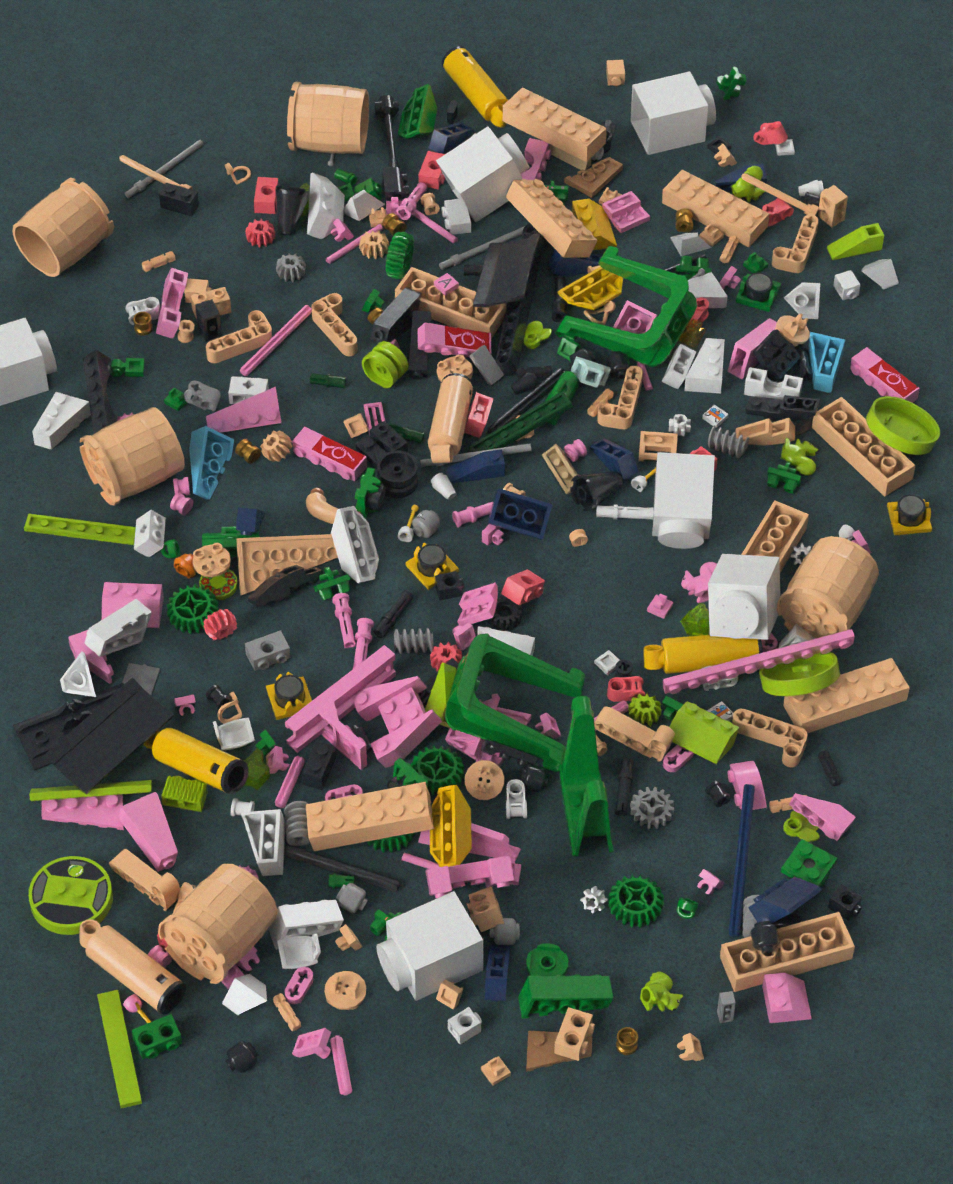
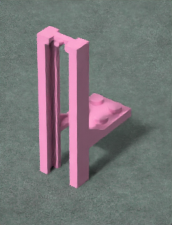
[285,645,396,770]

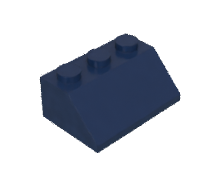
[488,488,552,540]
[748,877,822,924]

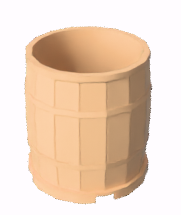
[287,82,369,154]
[12,178,114,277]
[80,407,185,505]
[776,536,879,639]
[158,864,278,984]

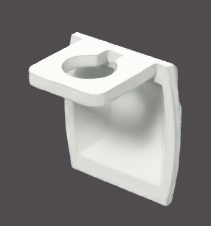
[213,718,255,751]
[277,934,321,969]

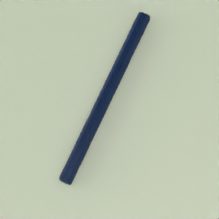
[729,784,755,937]

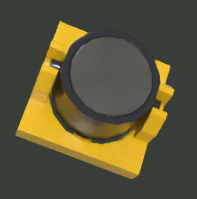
[887,494,932,535]
[406,543,459,590]
[266,672,312,720]

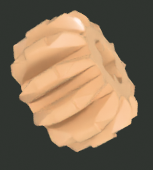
[359,230,389,260]
[260,430,293,462]

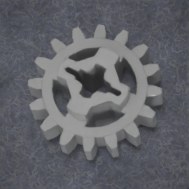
[630,787,674,829]

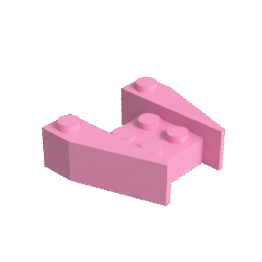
[351,676,442,768]
[426,855,514,898]

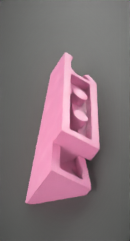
[418,823,521,861]

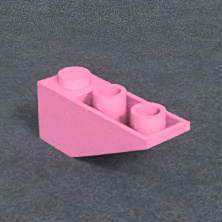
[68,630,114,684]
[789,793,856,841]

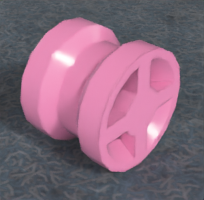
[564,439,587,462]
[173,477,190,496]
[170,493,194,516]
[148,945,172,968]

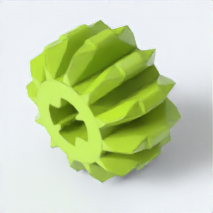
[628,693,662,727]

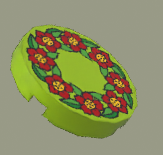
[199,569,237,600]

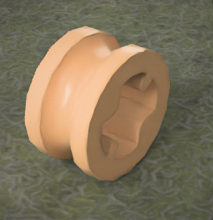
[569,529,588,547]

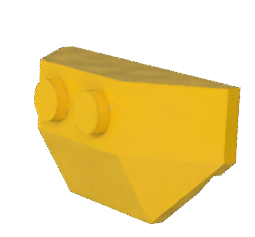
[557,266,623,310]
[430,785,472,867]

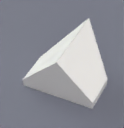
[344,190,385,221]
[670,232,712,256]
[862,259,899,290]
[784,282,820,319]
[778,623,815,649]
[60,651,96,697]
[222,974,267,1016]

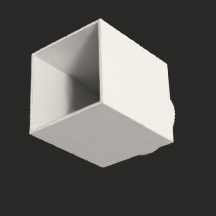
[630,72,716,155]
[436,126,530,222]
[0,318,57,406]
[652,452,715,549]
[708,554,780,640]
[377,891,483,1001]

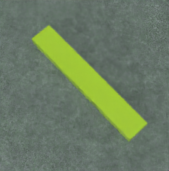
[24,514,136,545]
[29,780,152,801]
[97,990,142,1108]

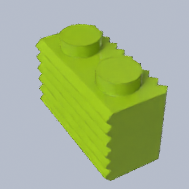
[161,776,208,812]

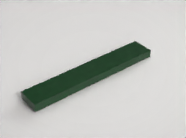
[468,391,573,452]

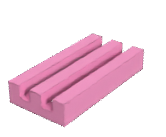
[364,402,385,435]

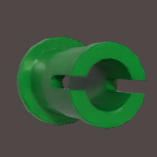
[334,169,357,186]
[328,873,354,889]

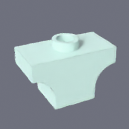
[570,356,611,388]

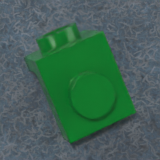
[354,178,382,200]

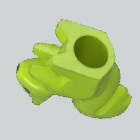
[731,166,766,203]
[781,438,818,476]
[640,972,683,1012]

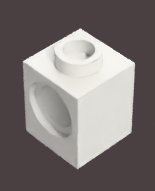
[834,270,860,300]
[448,1007,482,1044]

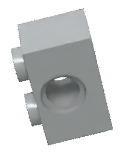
[245,630,291,671]

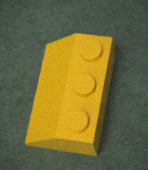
[572,199,617,250]

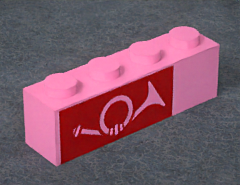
[418,323,491,358]
[850,347,919,403]
[292,427,367,482]

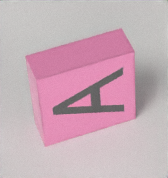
[434,273,459,295]

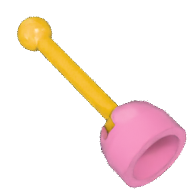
[123,994,152,1023]

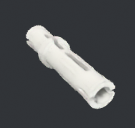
[596,505,653,520]

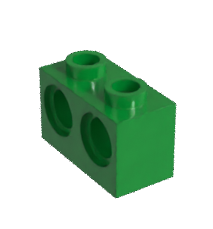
[132,1014,182,1060]

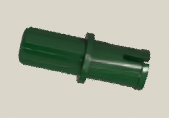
[310,373,346,389]
[389,424,425,444]

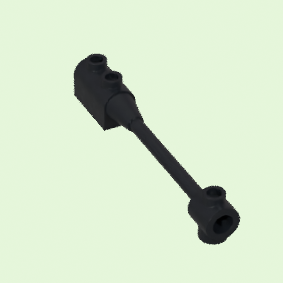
[375,95,409,203]

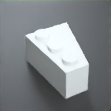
[684,338,725,394]
[32,392,91,450]
[84,599,152,657]
[241,809,285,876]
[269,900,344,950]

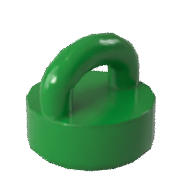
[161,539,180,559]
[676,897,699,919]

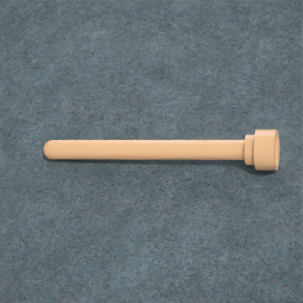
[119,155,193,190]
[742,173,819,215]

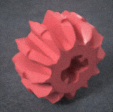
[246,218,275,248]
[204,609,237,640]
[430,642,462,672]

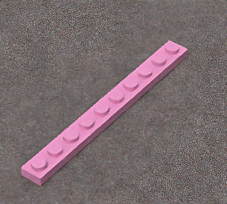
[663,629,855,694]

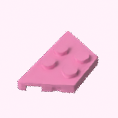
[445,694,500,759]

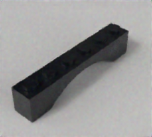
[83,349,118,434]

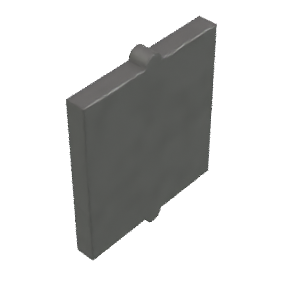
[122,663,160,695]

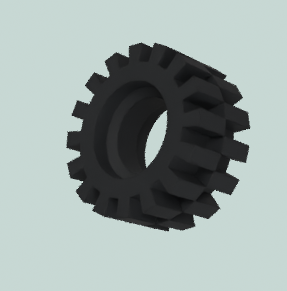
[488,595,522,631]

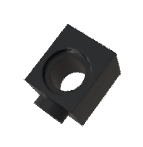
[435,571,464,601]
[828,884,862,921]

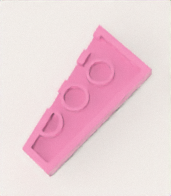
[42,794,124,830]

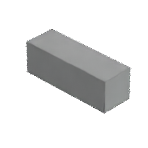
[717,991,735,1023]

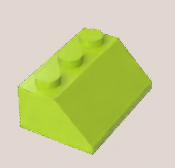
[669,701,739,764]

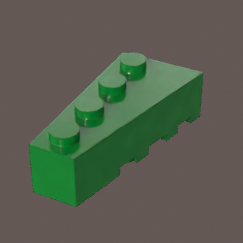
[518,974,613,1019]

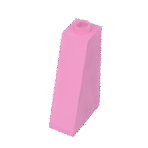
[728,318,777,380]
[119,792,178,872]

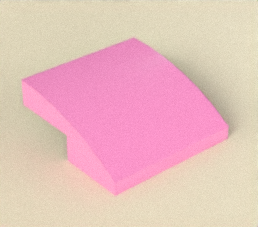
[602,191,650,233]
[457,582,498,627]

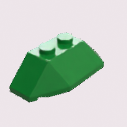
[398,84,437,139]

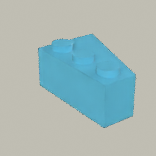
[808,332,845,393]

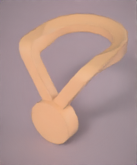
[225,163,251,185]
[584,301,616,325]
[217,692,242,724]

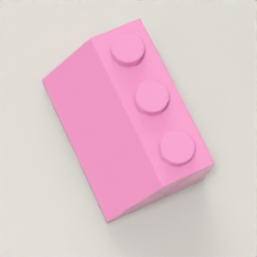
[102,582,164,628]

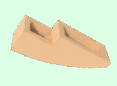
[736,418,795,445]

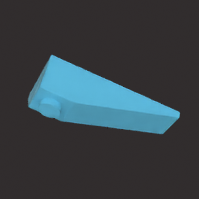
[189,426,234,500]

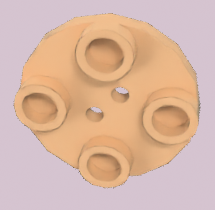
[775,313,810,347]
[437,355,473,382]
[192,543,231,577]
[465,760,505,800]
[324,971,367,1010]

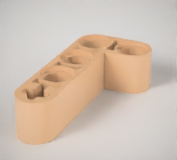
[772,214,819,273]
[311,293,358,356]
[206,310,272,363]
[597,366,643,429]
[594,707,675,761]
[732,709,808,767]
[109,849,180,911]

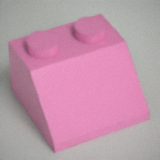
[613,300,658,334]
[762,973,811,1023]

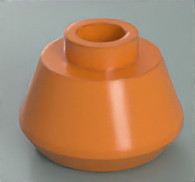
[174,554,197,578]

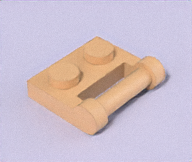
[639,431,678,462]

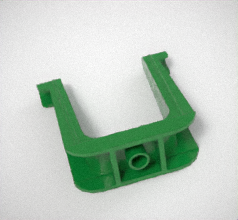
[555,246,697,367]
[445,633,586,771]
[559,696,614,856]

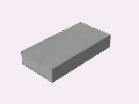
[470,345,504,385]

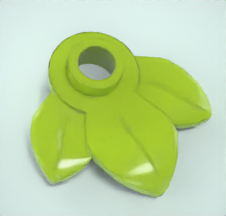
[524,321,552,349]
[783,810,820,842]

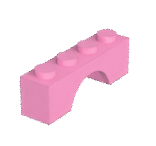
[521,138,551,180]
[156,268,188,339]

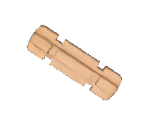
[720,235,739,263]
[142,251,176,272]
[587,389,614,417]
[769,795,807,813]
[273,993,301,1031]

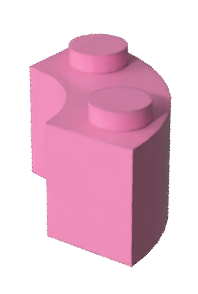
[728,761,767,810]

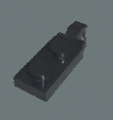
[481,739,538,766]

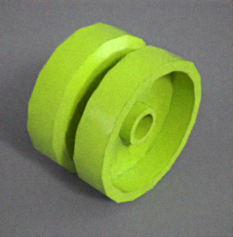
[362,341,408,388]

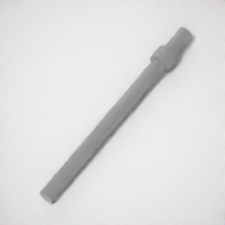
[125,140,204,198]
[439,226,525,270]
[421,443,532,467]

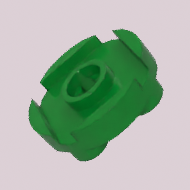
[526,943,568,976]

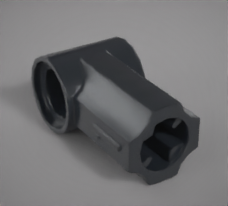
[601,120,616,153]

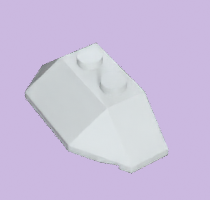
[307,172,345,239]
[331,506,379,583]

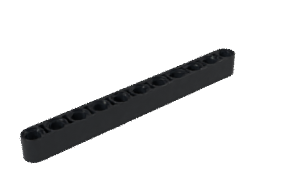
[496,223,544,376]

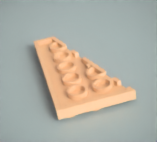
[237,534,338,596]

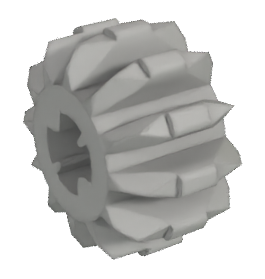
[276,253,306,282]

